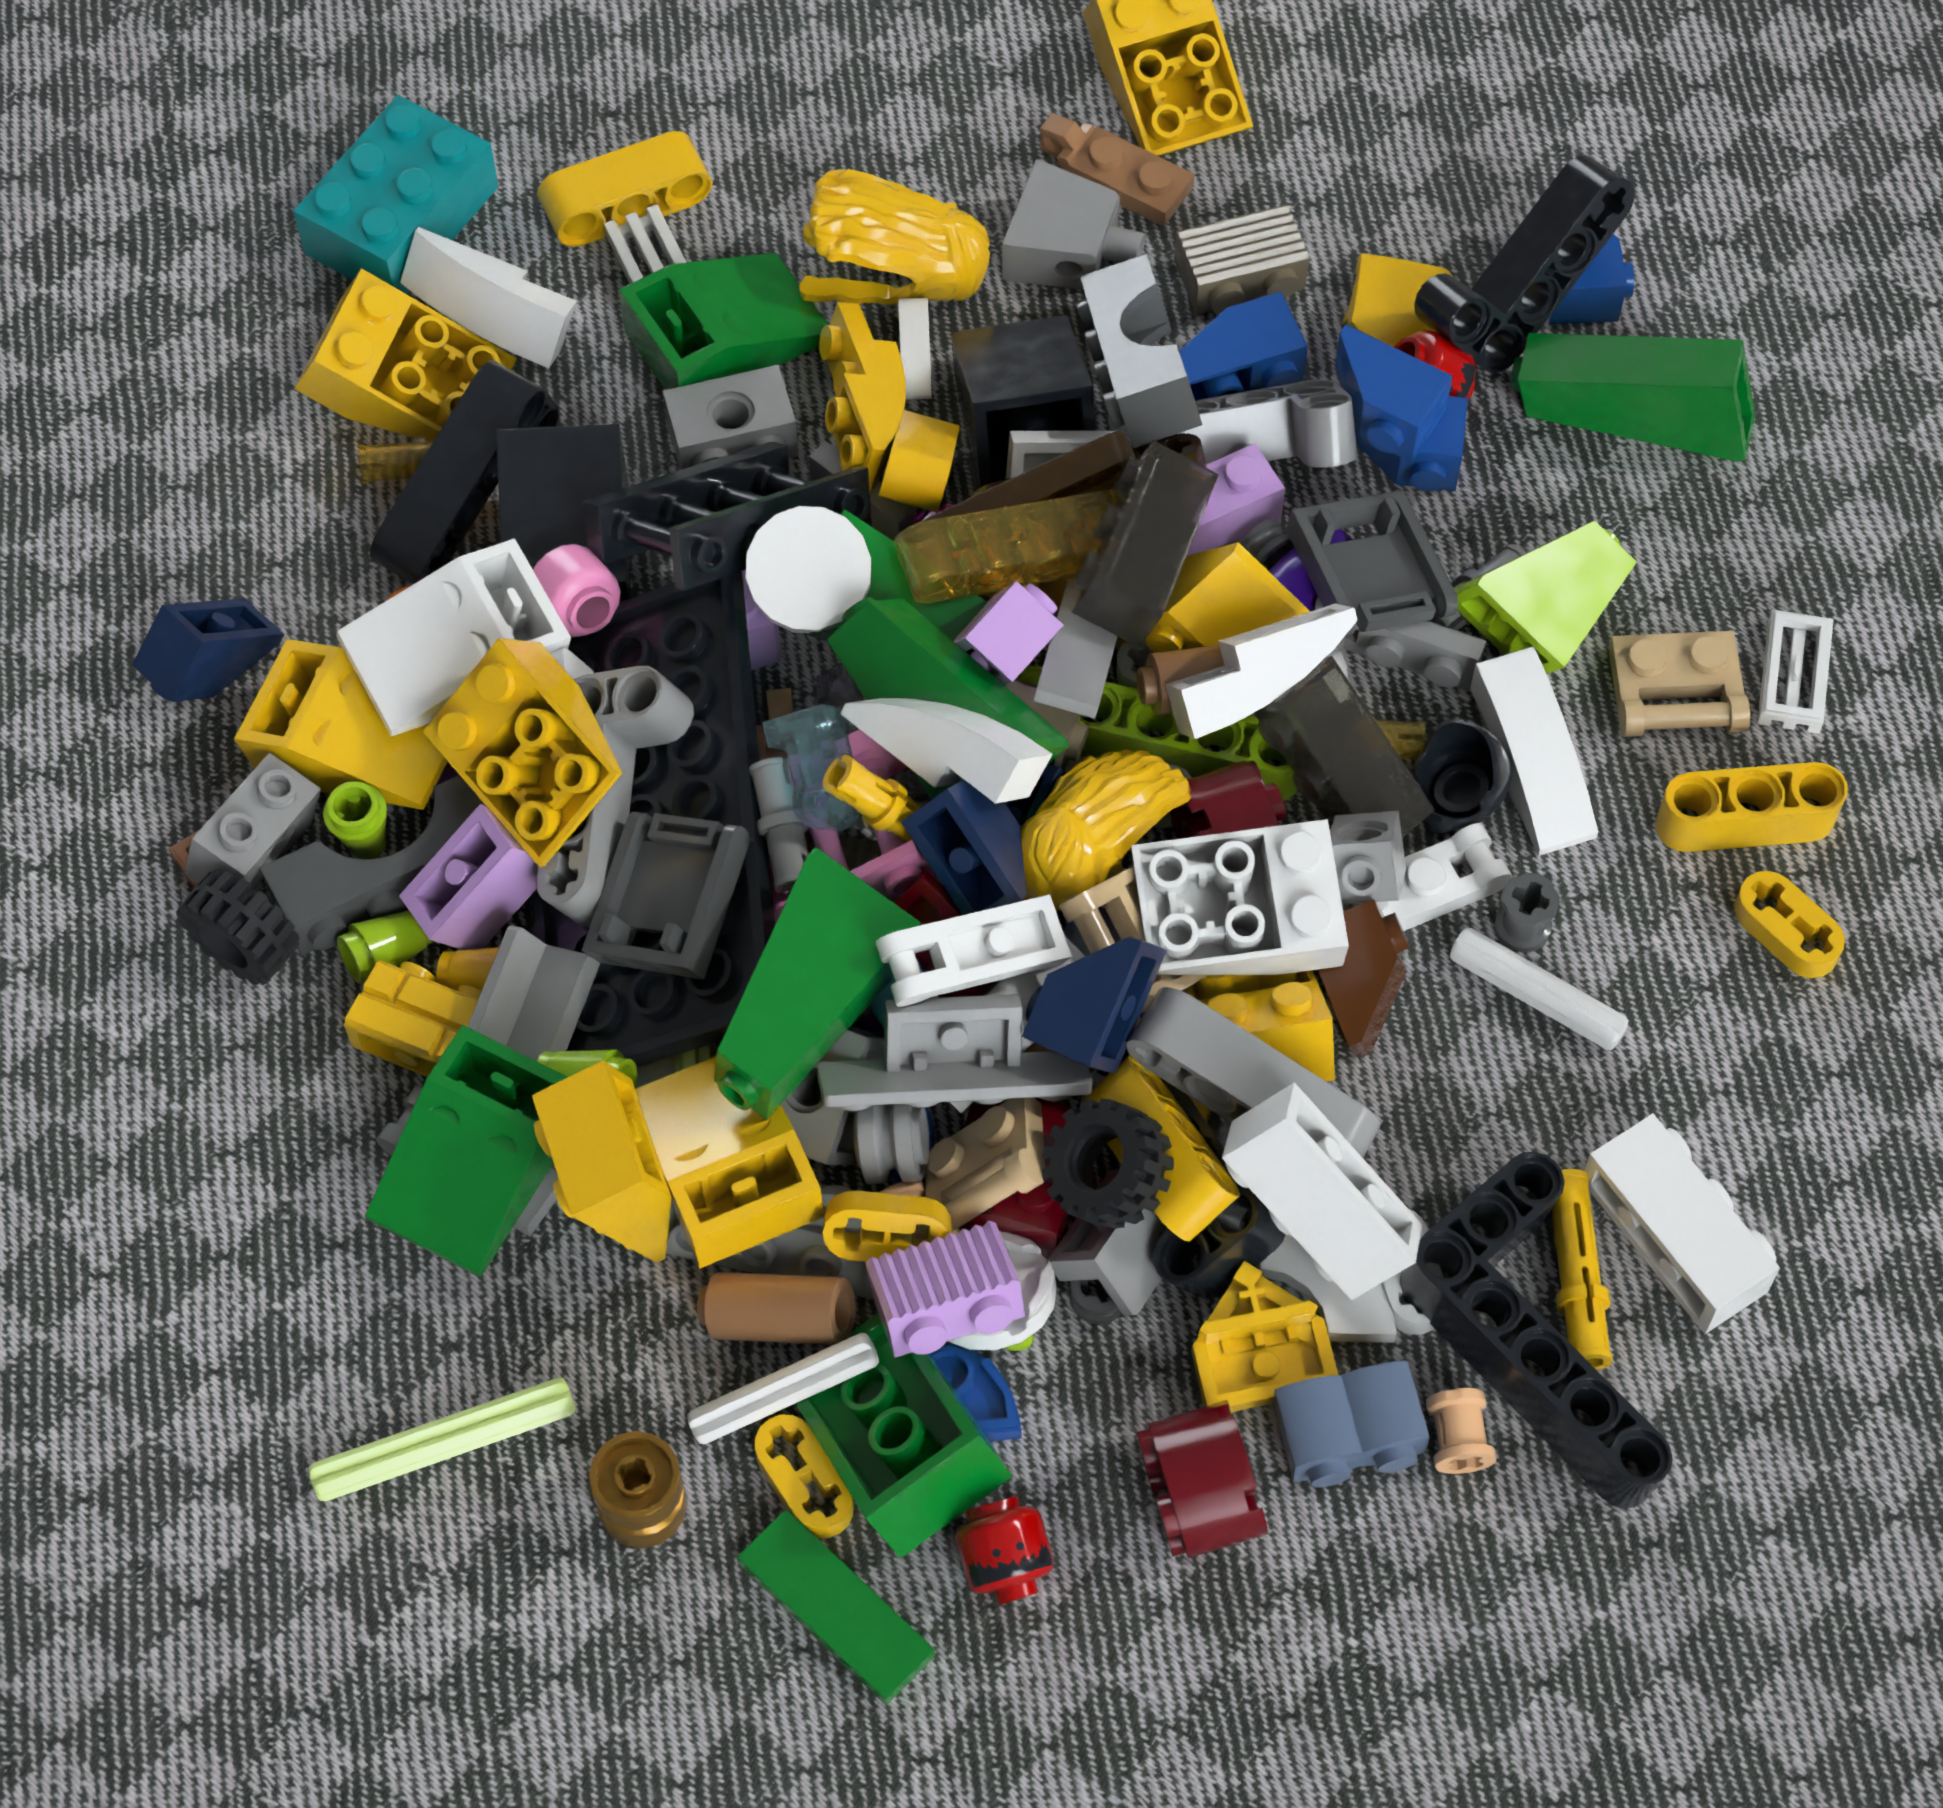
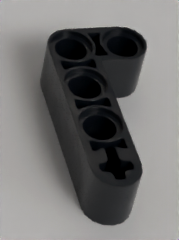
[1414,155,1635,373]
[370,360,560,584]
[1106,1048,1286,1299]

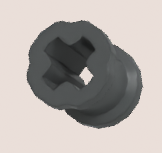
[1494,873,1560,953]

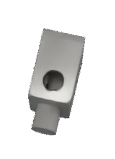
[1002,159,1146,290]

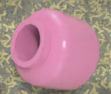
[533,544,621,637]

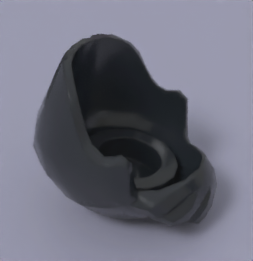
[1412,719,1512,835]

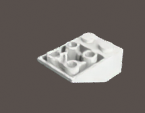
[336,538,571,737]
[1131,819,1349,975]

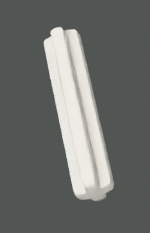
[1450,928,1629,1050]
[687,1333,879,1444]

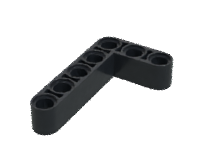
[1400,1151,1673,1509]

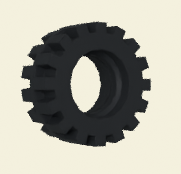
[176,869,300,985]
[1042,1098,1174,1229]

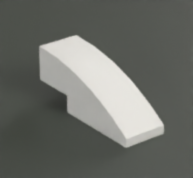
[400,227,577,369]
[1165,603,1358,739]
[1470,647,1598,856]
[840,698,1053,804]

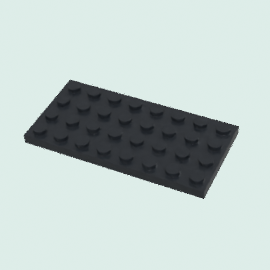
[531,571,775,1067]

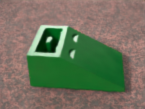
[619,253,829,390]
[365,1025,567,1278]

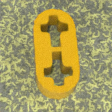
[1734,871,1845,978]
[823,1191,952,1262]
[755,1415,854,1539]

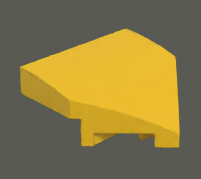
[1342,253,1452,347]
[1191,1261,1338,1412]

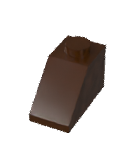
[1318,899,1410,1059]

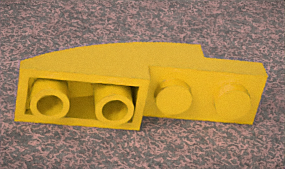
[819,302,906,494]

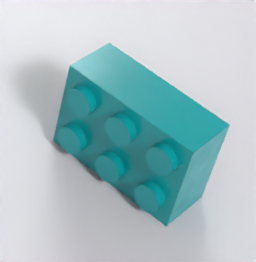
[293,95,499,294]

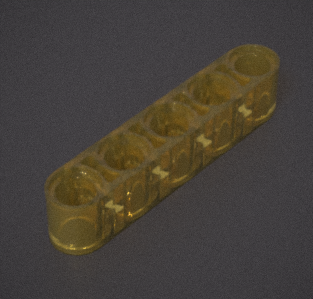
[893,483,1186,603]

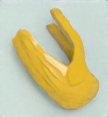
[799,169,990,305]
[1019,749,1191,911]

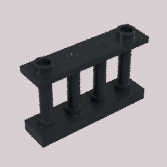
[582,442,872,591]

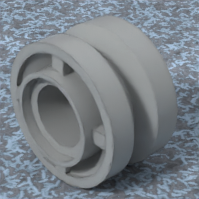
[853,1104,929,1185]

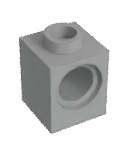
[1330,811,1406,904]

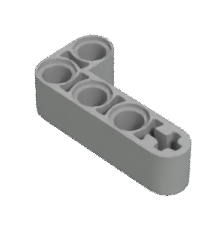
[1109,379,1358,468]
[537,666,694,928]
[1126,987,1381,1158]

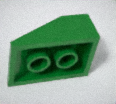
[796,1313,1013,1558]

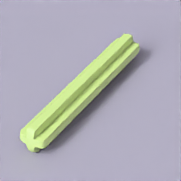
[309,1377,575,1502]

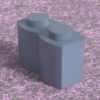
[1273,1360,1430,1488]

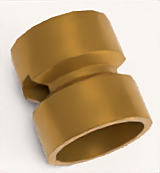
[589,1431,687,1548]

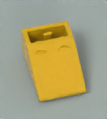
[1082,0,1253,156]
[294,268,517,443]
[423,638,623,867]
[234,639,448,810]
[1185,970,1335,1082]
[635,1056,824,1269]
[532,1060,672,1263]

